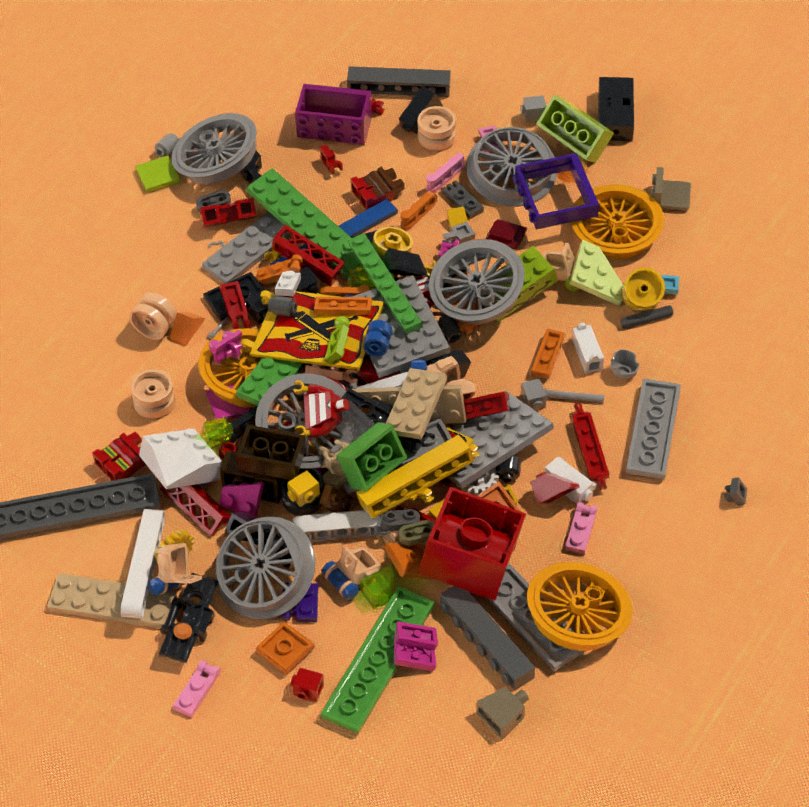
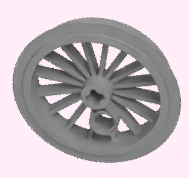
[172,113,257,184]
[466,127,557,206]
[429,239,525,324]
[255,373,357,469]
[216,517,315,619]

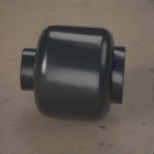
[495,454,521,483]

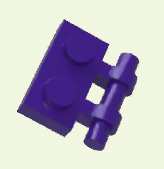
[281,582,319,622]

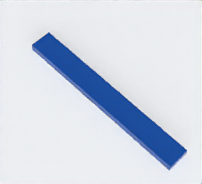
[270,199,398,265]

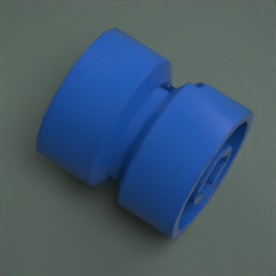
[363,320,393,356]

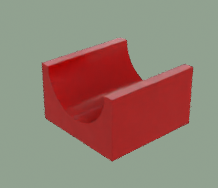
[418,487,527,601]

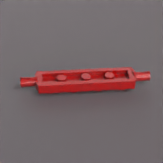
[571,403,609,490]

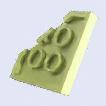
[569,240,623,306]

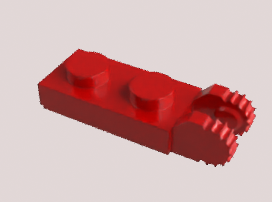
[220,281,250,330]

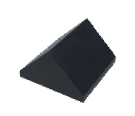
[381,248,427,277]

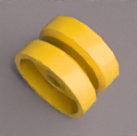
[372,227,413,259]
[621,267,665,313]

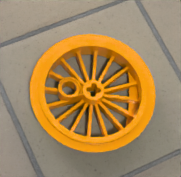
[571,184,664,259]
[198,328,261,407]
[527,562,633,651]

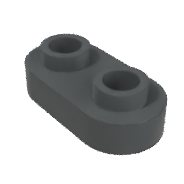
[196,190,231,212]
[380,509,420,531]

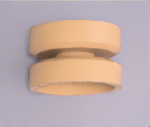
[417,106,456,151]
[129,292,177,340]
[131,369,175,419]

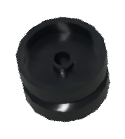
[280,468,324,516]

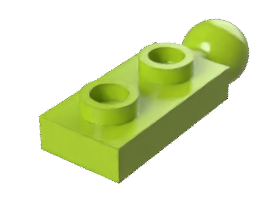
[324,316,350,364]

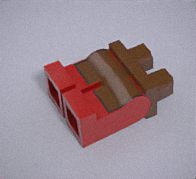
[350,166,405,210]

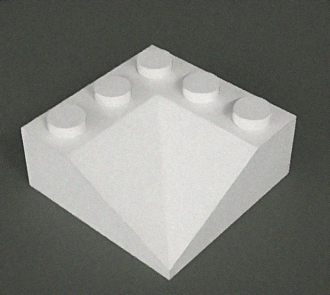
[139,429,222,489]

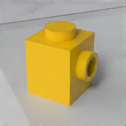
[287,470,320,507]

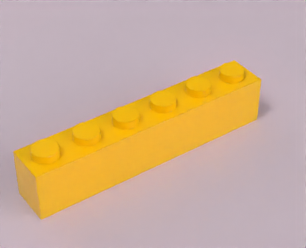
[356,435,474,519]

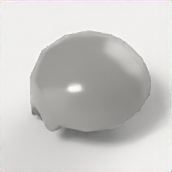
[610,349,639,379]

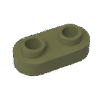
[398,520,435,546]

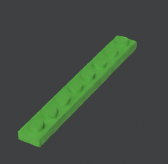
[348,233,423,335]

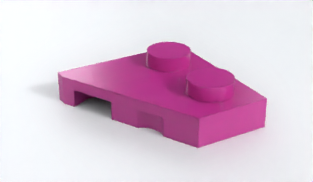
[219,482,264,518]

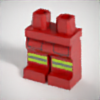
[92,431,146,481]

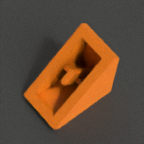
[170,312,205,346]

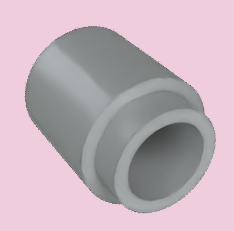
[155,133,179,157]

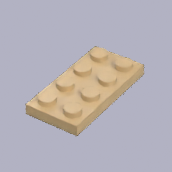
[386,368,447,439]

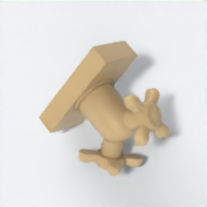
[319,440,349,489]

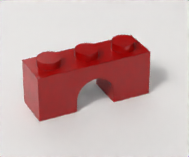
[199,198,257,228]

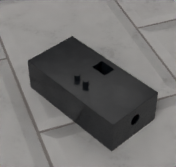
[598,77,634,141]

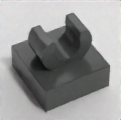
[724,477,747,506]

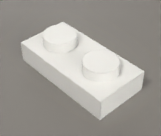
[275,271,301,296]

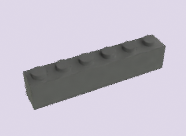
[347,66,451,97]
[439,586,535,691]

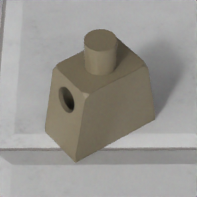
[476,688,529,740]

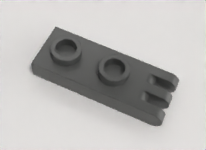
[441,180,484,220]

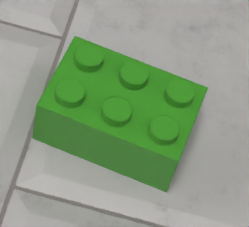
[336,422,407,491]

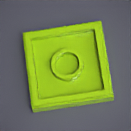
[135,156,180,193]

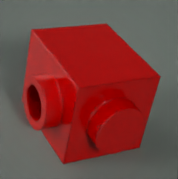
[290,667,324,702]

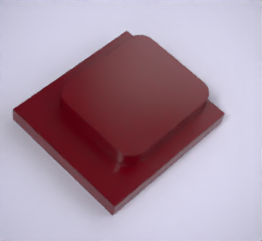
[487,219,527,250]

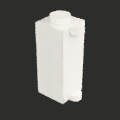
[572,323,604,374]
[545,456,597,504]

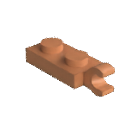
[305,364,359,383]

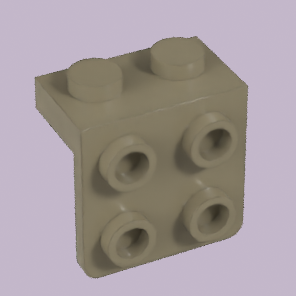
[651,167,691,210]

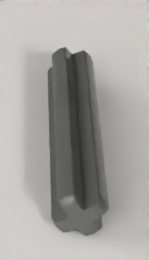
[620,305,674,328]

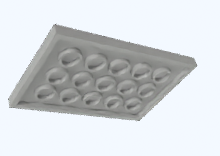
[352,275,451,378]
[447,390,554,489]

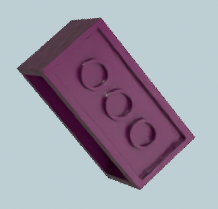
[295,83,372,145]

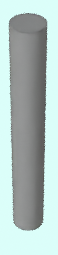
[547,390,604,403]

